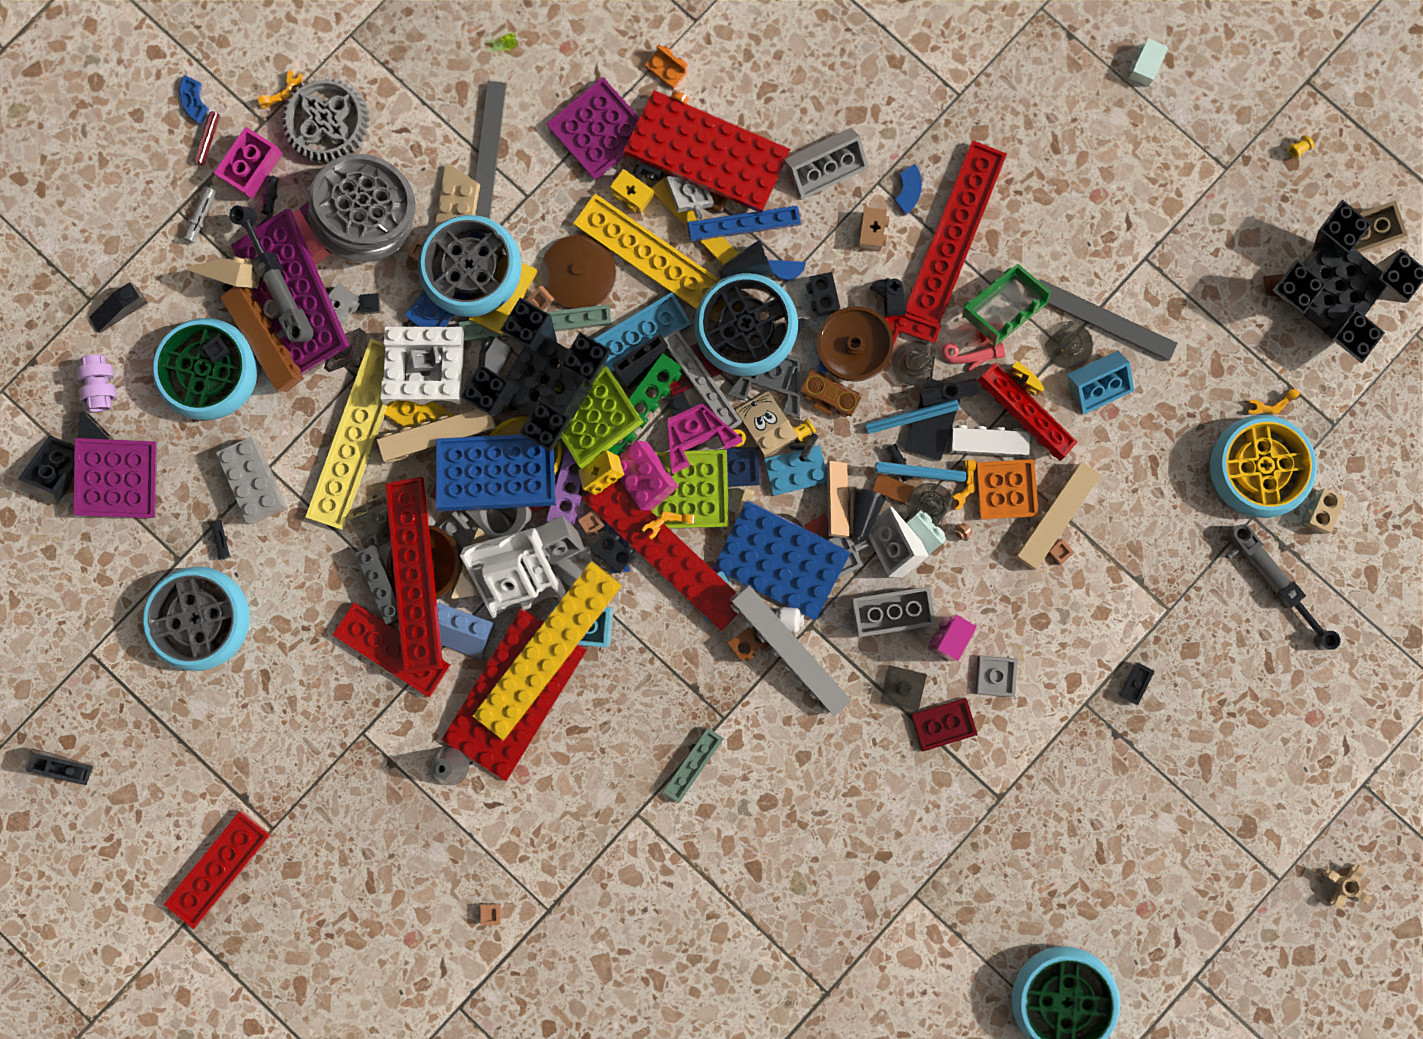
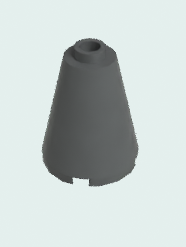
[430,747,469,786]

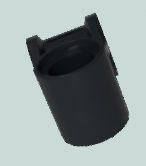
[883,278,907,317]

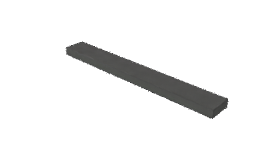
[475,81,507,219]
[1031,279,1178,361]

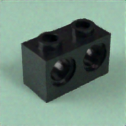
[806,272,840,317]
[591,531,636,575]

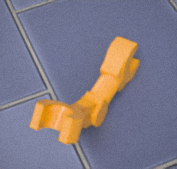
[257,69,303,109]
[1247,388,1300,415]
[947,460,976,510]
[641,512,695,539]

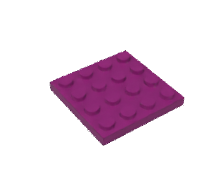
[546,77,640,181]
[74,438,157,518]

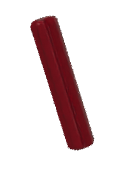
[194,111,220,166]

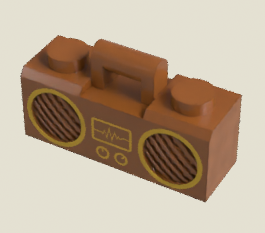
[800,369,862,418]

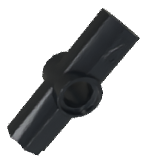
[919,378,980,407]

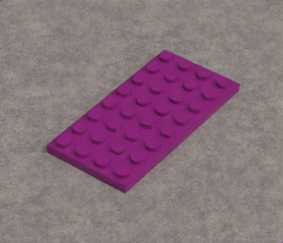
[231,208,350,375]

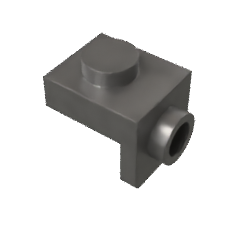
[409,346,441,371]

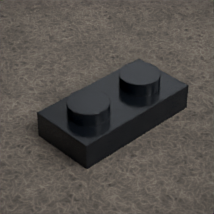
[1119,662,1155,706]

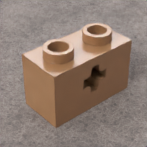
[858,207,890,251]

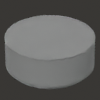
[263,299,281,319]

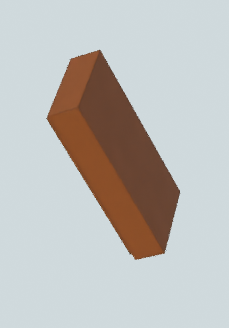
[872,474,914,505]

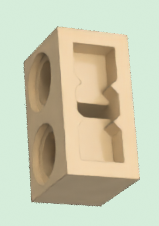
[1302,488,1346,534]

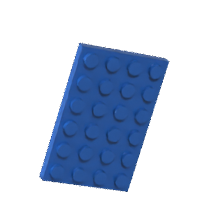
[436,435,556,511]
[713,499,851,620]

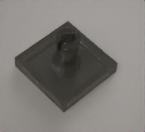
[324,328,365,372]
[880,665,927,712]

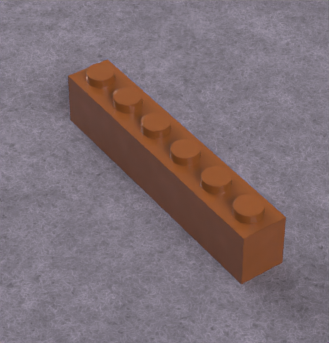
[220,286,304,392]

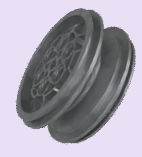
[308,154,416,262]

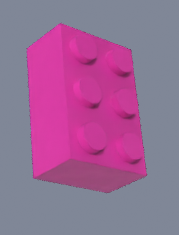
[214,127,283,200]
[619,440,679,511]
[929,615,978,661]

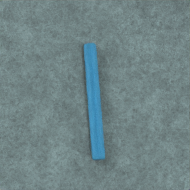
[865,399,959,434]
[874,462,966,482]

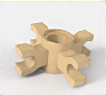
[1323,864,1372,909]

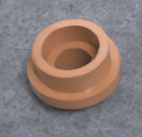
[954,523,972,541]

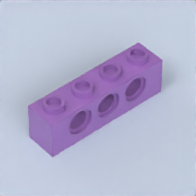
[546,448,583,525]

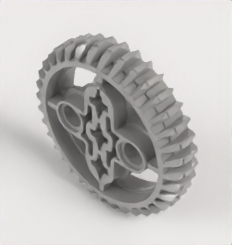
[281,76,370,164]

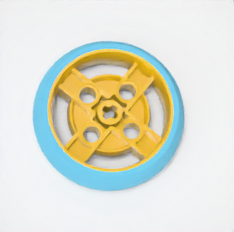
[1210,415,1317,518]

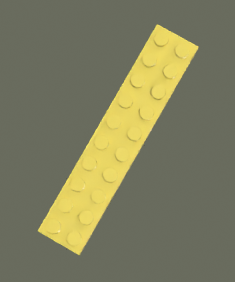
[306,338,407,530]

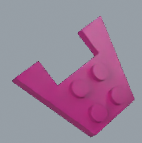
[667,403,743,474]

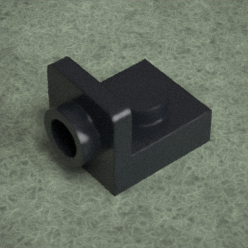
[633,162,663,181]

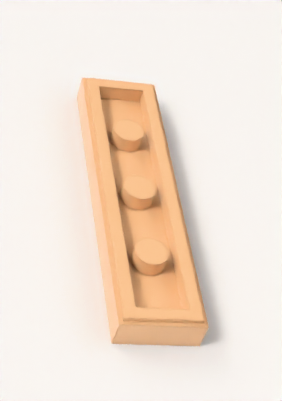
[827,461,849,538]

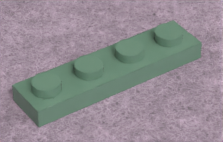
[663,728,724,803]

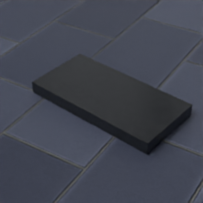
[904,377,961,461]

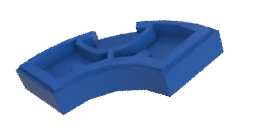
[179,74,209,125]
[895,164,922,216]

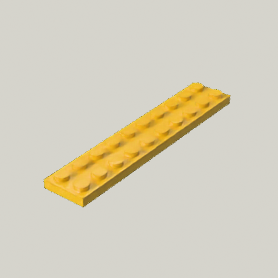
[573,194,745,331]
[473,561,623,740]

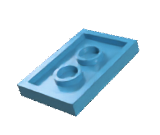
[764,445,827,496]

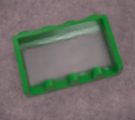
[962,264,1051,347]

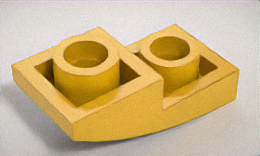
[1009,361,1044,395]

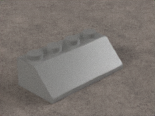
[784,128,869,200]

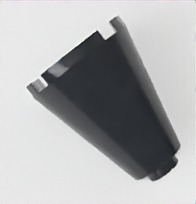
[718,240,773,280]
[848,486,887,541]

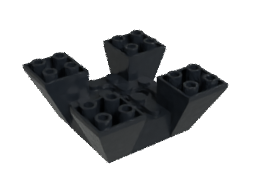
[1273,200,1423,363]
[461,298,612,452]

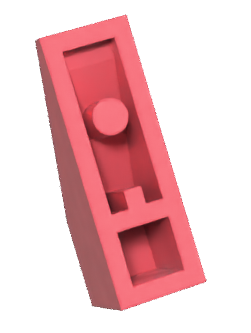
[293,209,331,265]

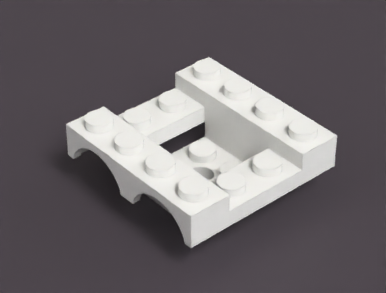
[381,327,464,404]
[460,528,565,618]

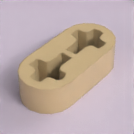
[734,487,755,521]

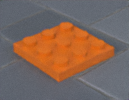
[976,459,1039,520]

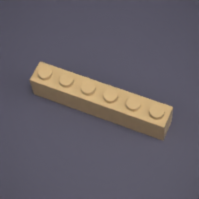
[377,407,496,464]
[1014,462,1101,570]

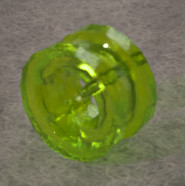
[500,33,519,50]

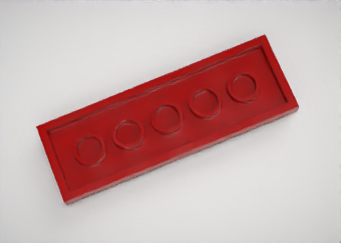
[977,362,1078,461]
[333,603,451,698]
[163,810,271,929]

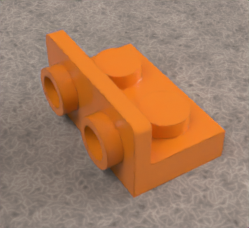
[645,44,688,90]

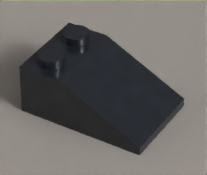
[18,435,75,505]

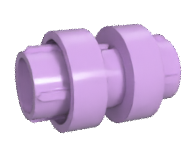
[76,354,117,412]

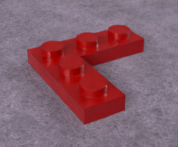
[884,313,942,348]

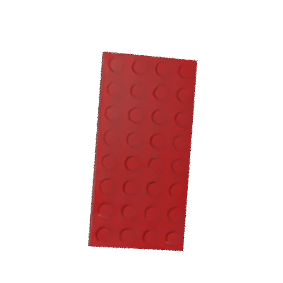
[623,90,791,214]
[441,608,588,781]

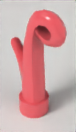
[942,342,1005,371]

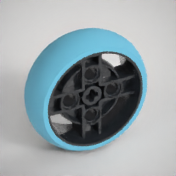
[695,273,798,376]

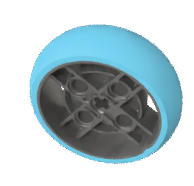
[418,215,521,317]
[143,567,250,671]

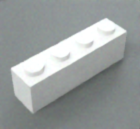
[949,425,1030,457]

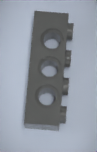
[355,545,399,625]

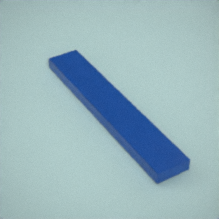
[687,205,801,242]

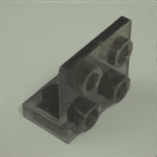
[349,496,391,549]

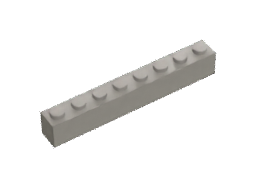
[730,584,852,716]

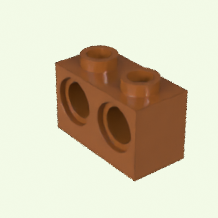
[728,627,770,662]

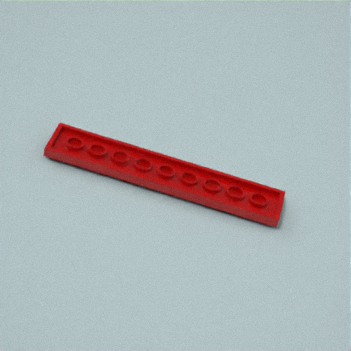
[906,140,1007,325]
[385,477,444,675]
[582,480,738,631]

